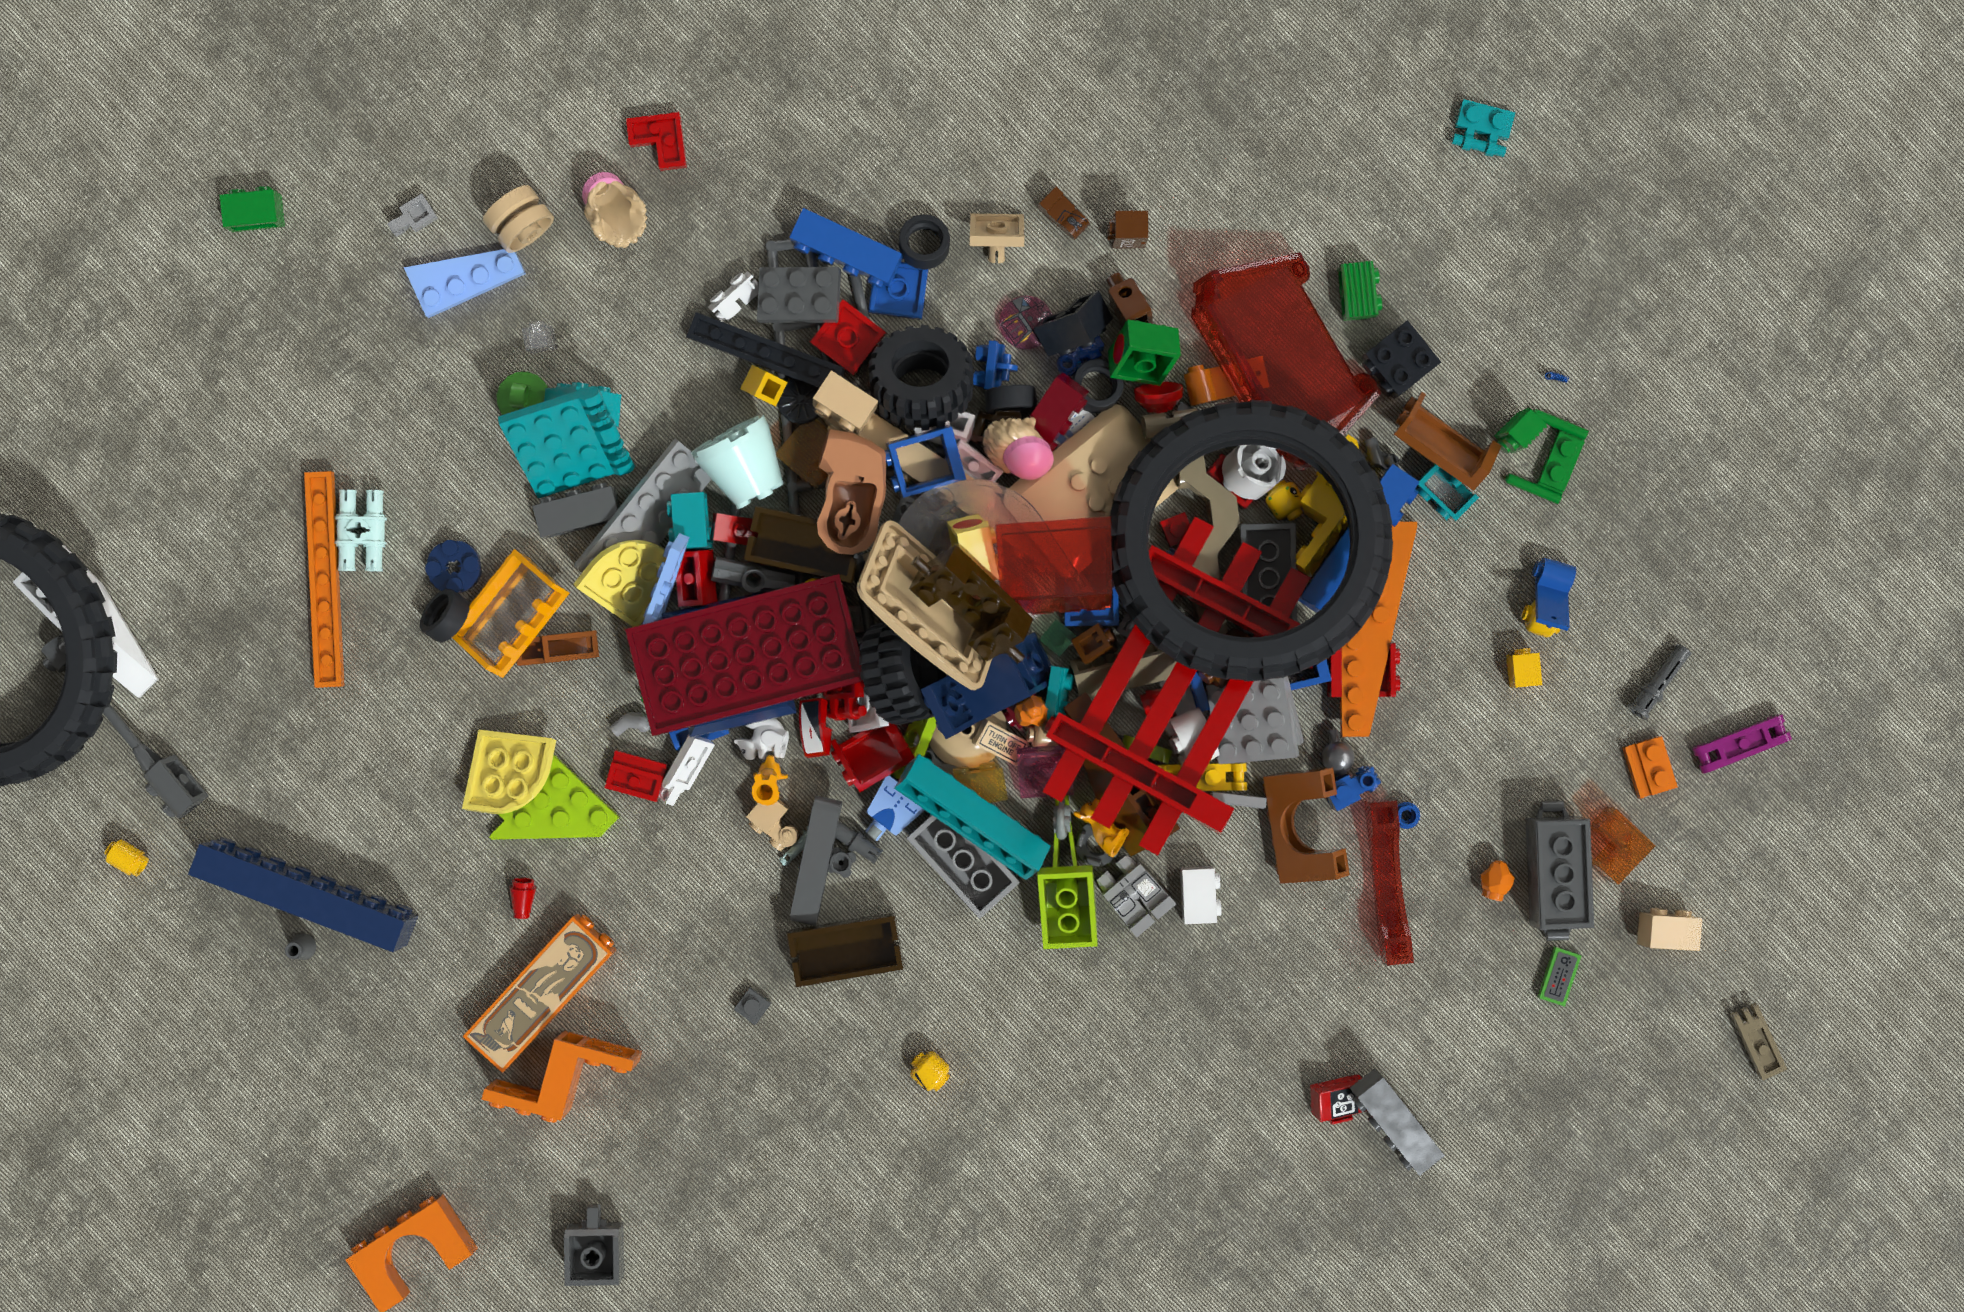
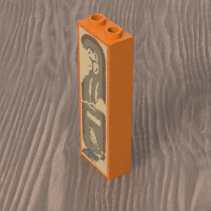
[462,914,617,1073]

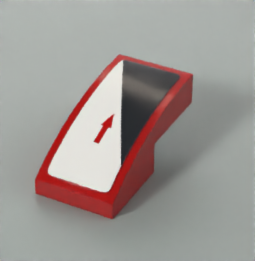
[799,698,832,758]

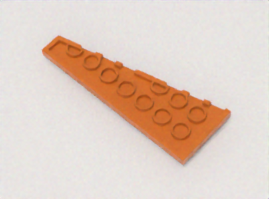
[1337,522,1417,737]

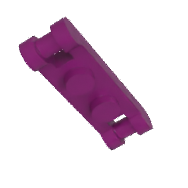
[1692,714,1792,774]

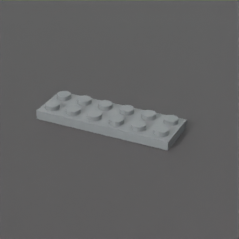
[574,439,711,572]

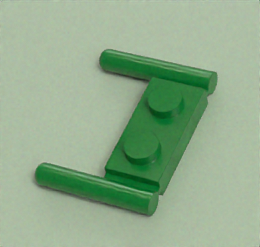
[1505,409,1589,504]

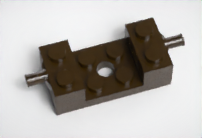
[909,545,1033,664]

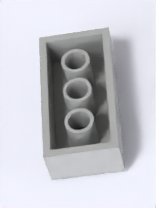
[907,815,1020,919]

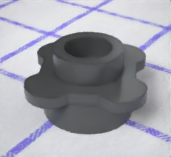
[828,847,856,878]

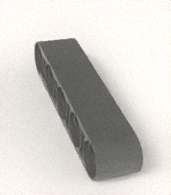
[789,795,843,926]

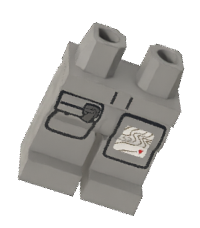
[1096,854,1176,937]

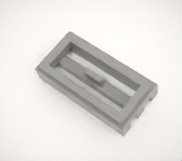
[1210,791,1267,809]

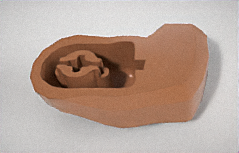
[817,429,886,555]

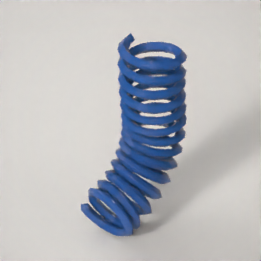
[1545,371,1569,383]

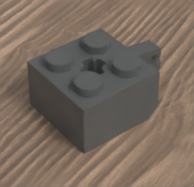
[564,1204,624,1286]

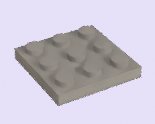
[1206,676,1299,764]

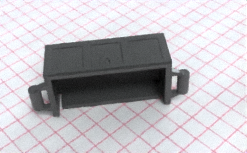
[1525,801,1594,941]

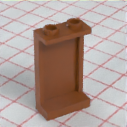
[1394,391,1502,491]

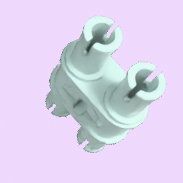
[335,490,387,572]

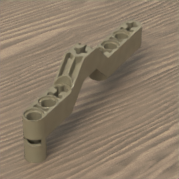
[1141,408,1240,634]

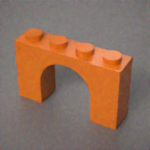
[346,1194,478,1312]

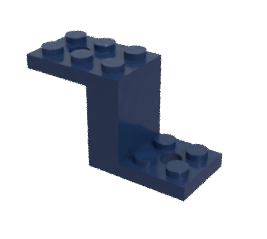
[921,632,1052,739]

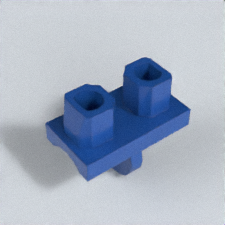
[973,341,1018,390]

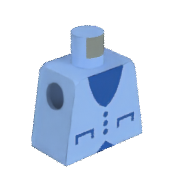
[865,775,925,841]

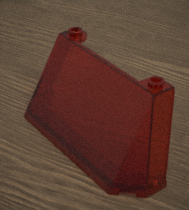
[1191,252,1381,471]

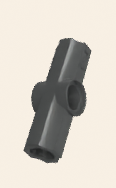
[711,557,795,593]

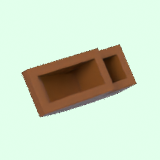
[517,630,599,666]

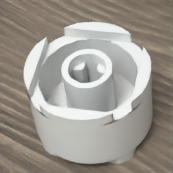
[1222,445,1286,500]
[1165,708,1220,767]

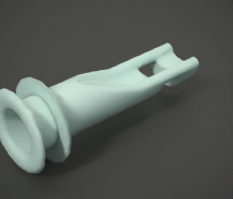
[779,826,808,866]

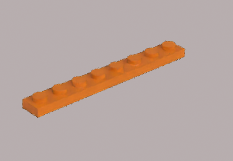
[304,471,345,688]

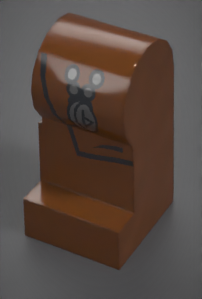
[1038,187,1090,240]

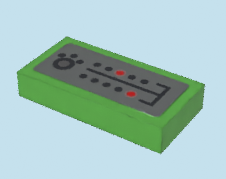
[1537,946,1582,1007]

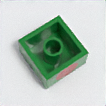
[1108,320,1181,386]

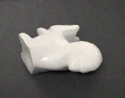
[734,718,789,760]

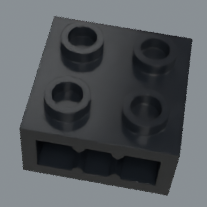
[1361,320,1441,399]

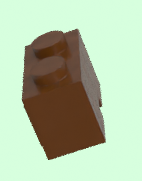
[1107,211,1148,249]

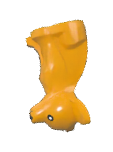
[752,755,788,806]
[1073,798,1130,857]

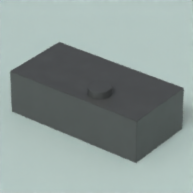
[1241,523,1297,633]

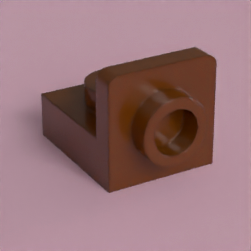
[1071,623,1118,664]

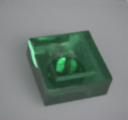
[1039,619,1077,657]

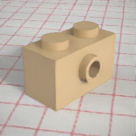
[1637,908,1702,951]

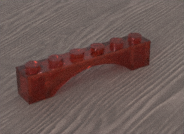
[1364,798,1414,966]

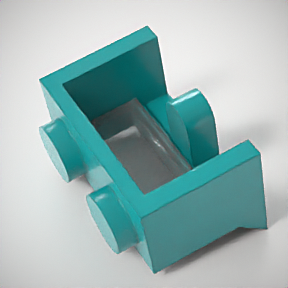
[1417,463,1479,521]

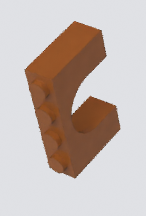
[1263,767,1350,884]

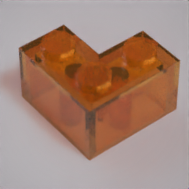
[1590,806,1655,885]

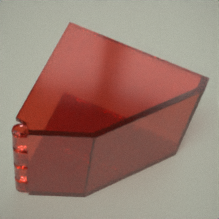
[995,511,1112,615]

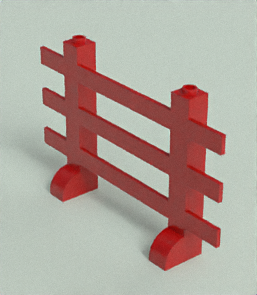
[1042,517,1313,856]

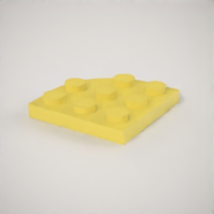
[573,540,666,627]
[462,730,556,814]

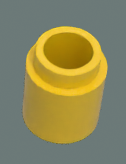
[104,839,149,877]

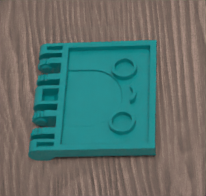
[498,386,635,499]

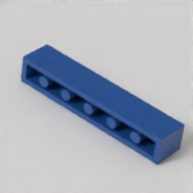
[1298,464,1419,613]

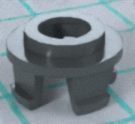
[1075,823,1119,867]

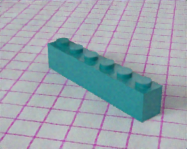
[894,754,1051,880]

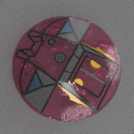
[1000,296,1052,350]

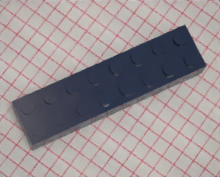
[188,837,419,952]

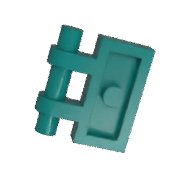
[1451,99,1516,157]

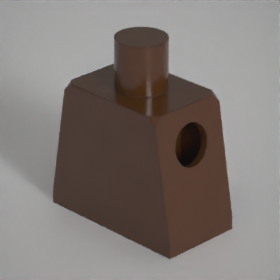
[1106,273,1153,328]

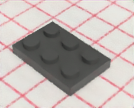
[757,267,841,323]

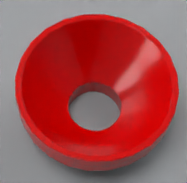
[1134,382,1183,413]

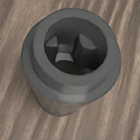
[285,933,316,960]

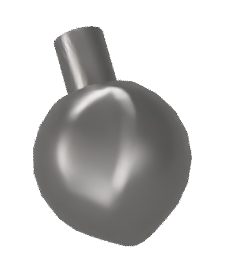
[1322,729,1355,775]

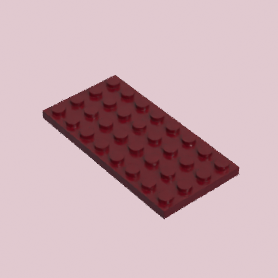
[625,574,863,736]

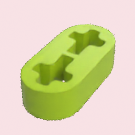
[1122,735,1173,764]

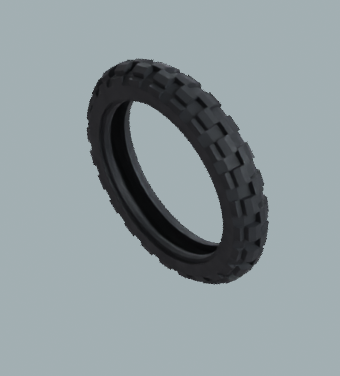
[1107,400,1393,681]
[0,513,117,786]

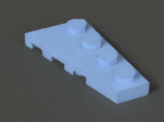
[643,533,689,624]

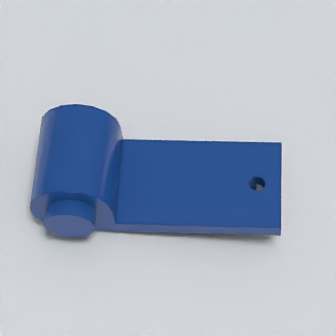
[1532,557,1576,631]

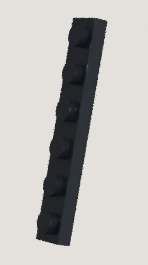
[686,312,846,388]

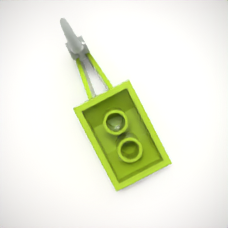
[1037,795,1098,949]

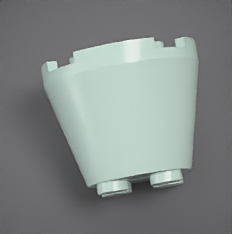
[691,415,784,509]

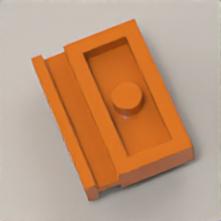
[1622,736,1678,799]

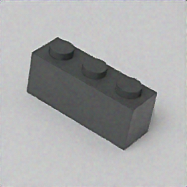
[532,483,620,539]

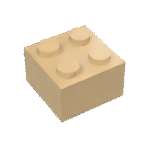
[813,370,878,436]

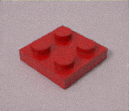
[810,299,886,376]

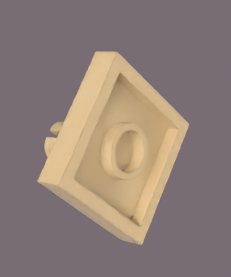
[970,213,1024,263]

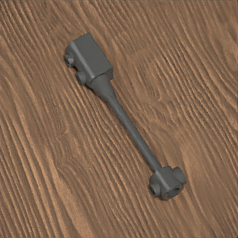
[41,635,209,819]

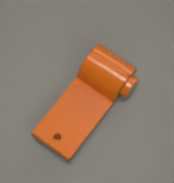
[1184,356,1269,406]

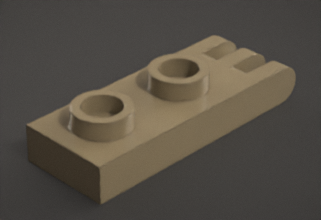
[1731,1002,1788,1081]

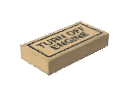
[972,719,1029,766]

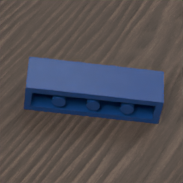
[789,208,903,288]

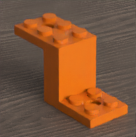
[481,1031,642,1123]

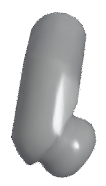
[610,712,650,737]

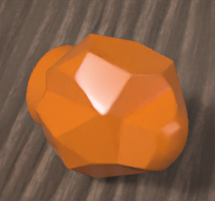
[1014,695,1048,727]
[1480,860,1515,901]

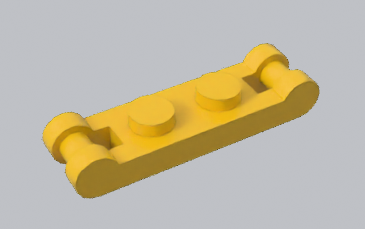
[1155,763,1247,791]

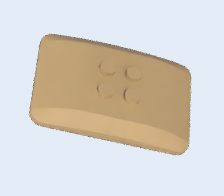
[1003,404,1178,576]
[857,520,992,690]

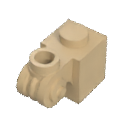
[746,799,799,851]

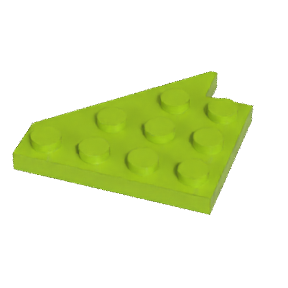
[489,754,620,840]

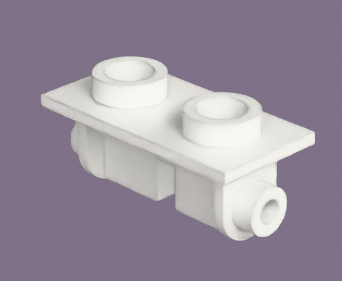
[708,271,759,322]

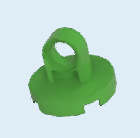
[497,372,548,415]

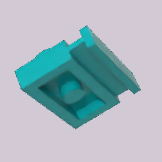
[1045,666,1074,720]

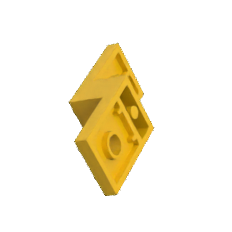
[1295,434,1359,577]

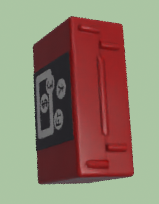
[1310,1075,1367,1125]

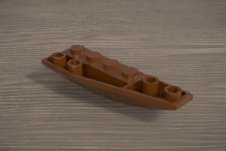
[1063,692,1180,857]

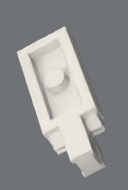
[659,736,715,806]

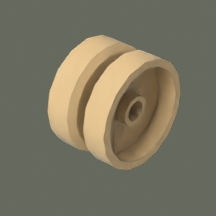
[483,185,554,253]

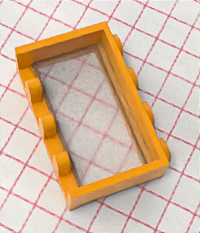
[452,549,570,678]

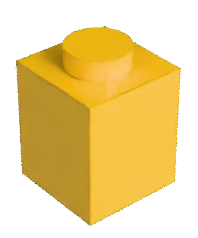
[740,365,787,407]
[1506,648,1543,688]

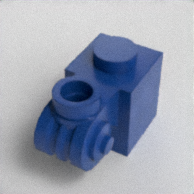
[1326,766,1381,811]

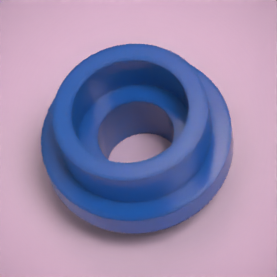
[1393,802,1420,829]

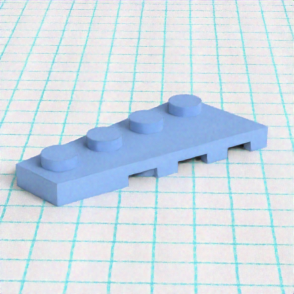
[404,249,526,318]

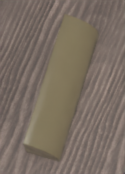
[1070,642,1176,698]

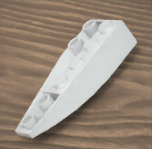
[13,545,159,698]

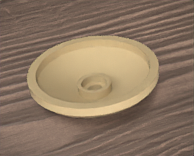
[929,710,1007,769]

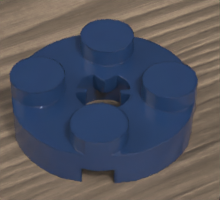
[425,540,482,593]

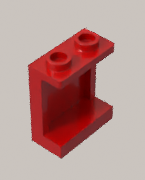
[1327,643,1400,697]
[830,723,915,792]

